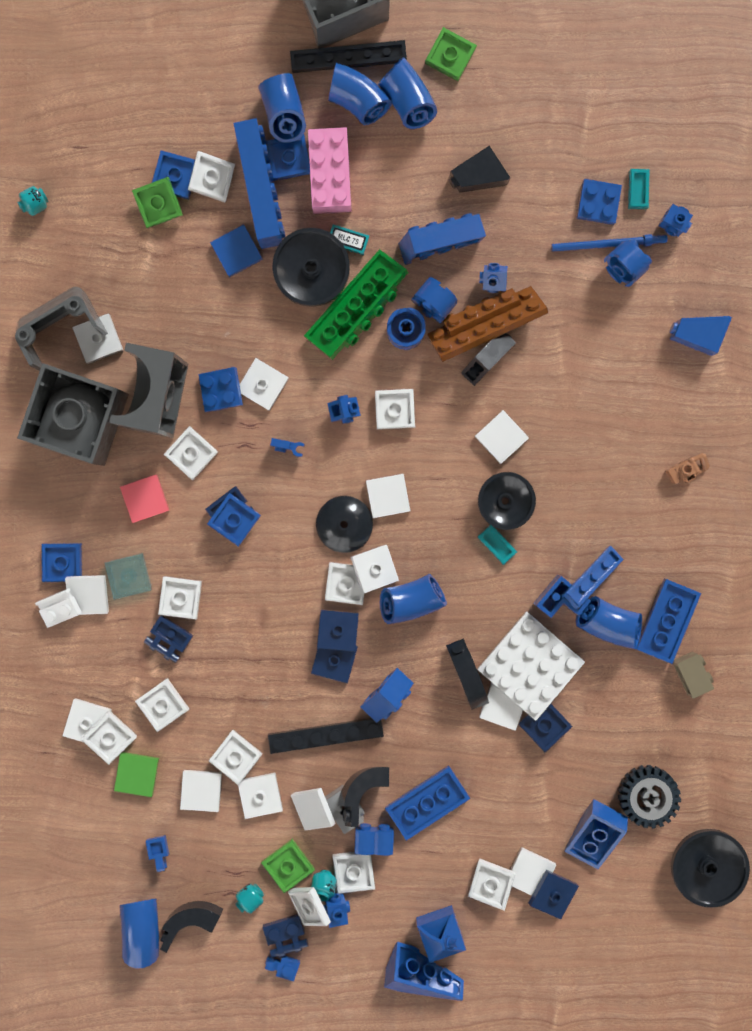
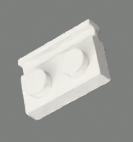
[35,588,82,628]

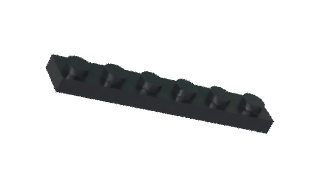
[290,40,407,73]
[268,718,384,754]

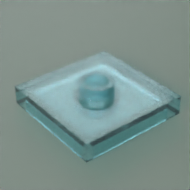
[105,553,152,600]

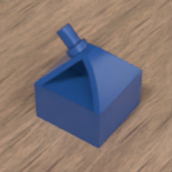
[416,905,466,963]

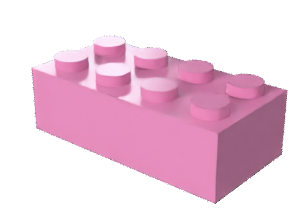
[308,127,352,214]

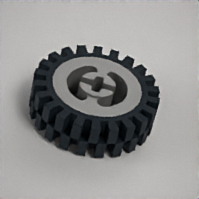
[618,765,681,829]

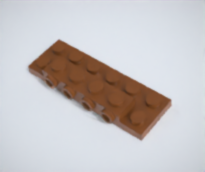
[427,286,548,362]

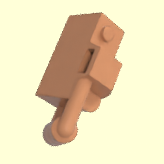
[665,453,710,484]

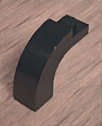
[446,638,489,710]
[338,767,389,827]
[160,901,223,953]

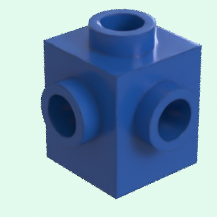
[658,204,693,237]
[479,263,508,293]
[327,395,361,424]
[323,893,350,928]

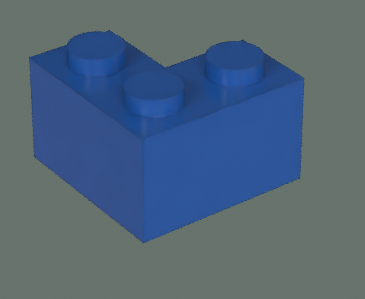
[533,574,591,618]
[360,668,414,723]

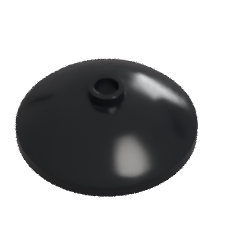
[478,472,536,530]
[316,496,373,553]

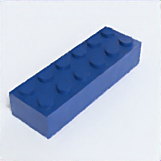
[233,118,286,249]

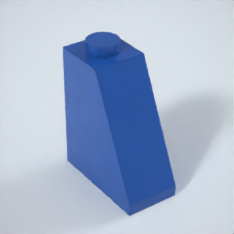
[669,316,732,356]

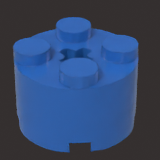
[604,239,652,287]
[411,277,458,323]
[387,308,426,350]

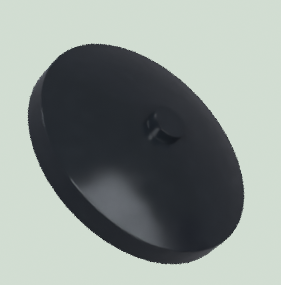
[272,228,350,307]
[671,829,750,908]

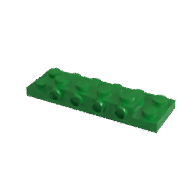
[304,249,409,360]

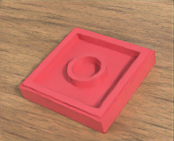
[120,475,170,523]

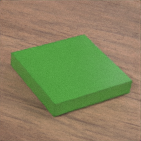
[425,27,477,81]
[132,177,183,228]
[114,752,159,797]
[261,838,315,893]

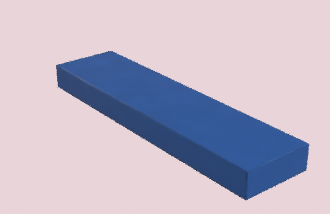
[563,545,624,609]

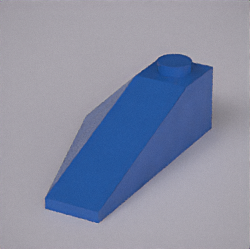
[384,942,464,1001]

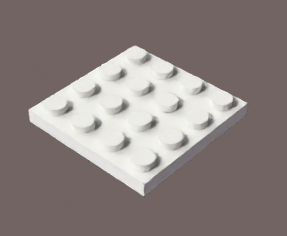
[477,612,585,720]

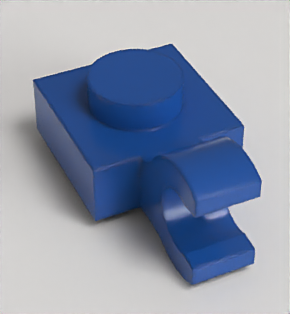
[270,438,305,457]
[146,835,169,872]
[265,956,300,982]

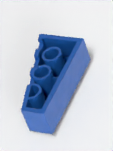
[398,213,486,265]

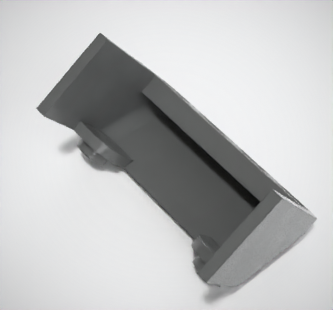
[15,287,108,371]

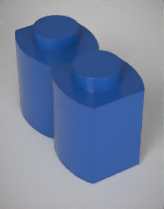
[354,823,394,856]

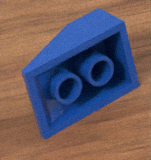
[564,799,628,869]

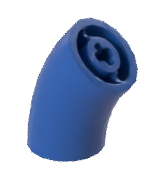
[378,57,437,129]
[328,63,392,125]
[258,73,306,143]
[379,574,447,624]
[576,596,642,649]
[119,899,159,968]

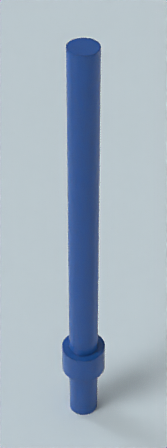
[551,234,668,252]

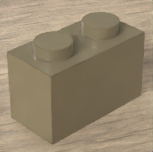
[673,652,714,699]

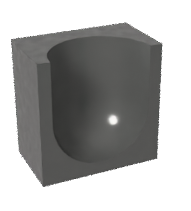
[302,0,390,48]
[109,343,189,438]
[17,363,129,466]

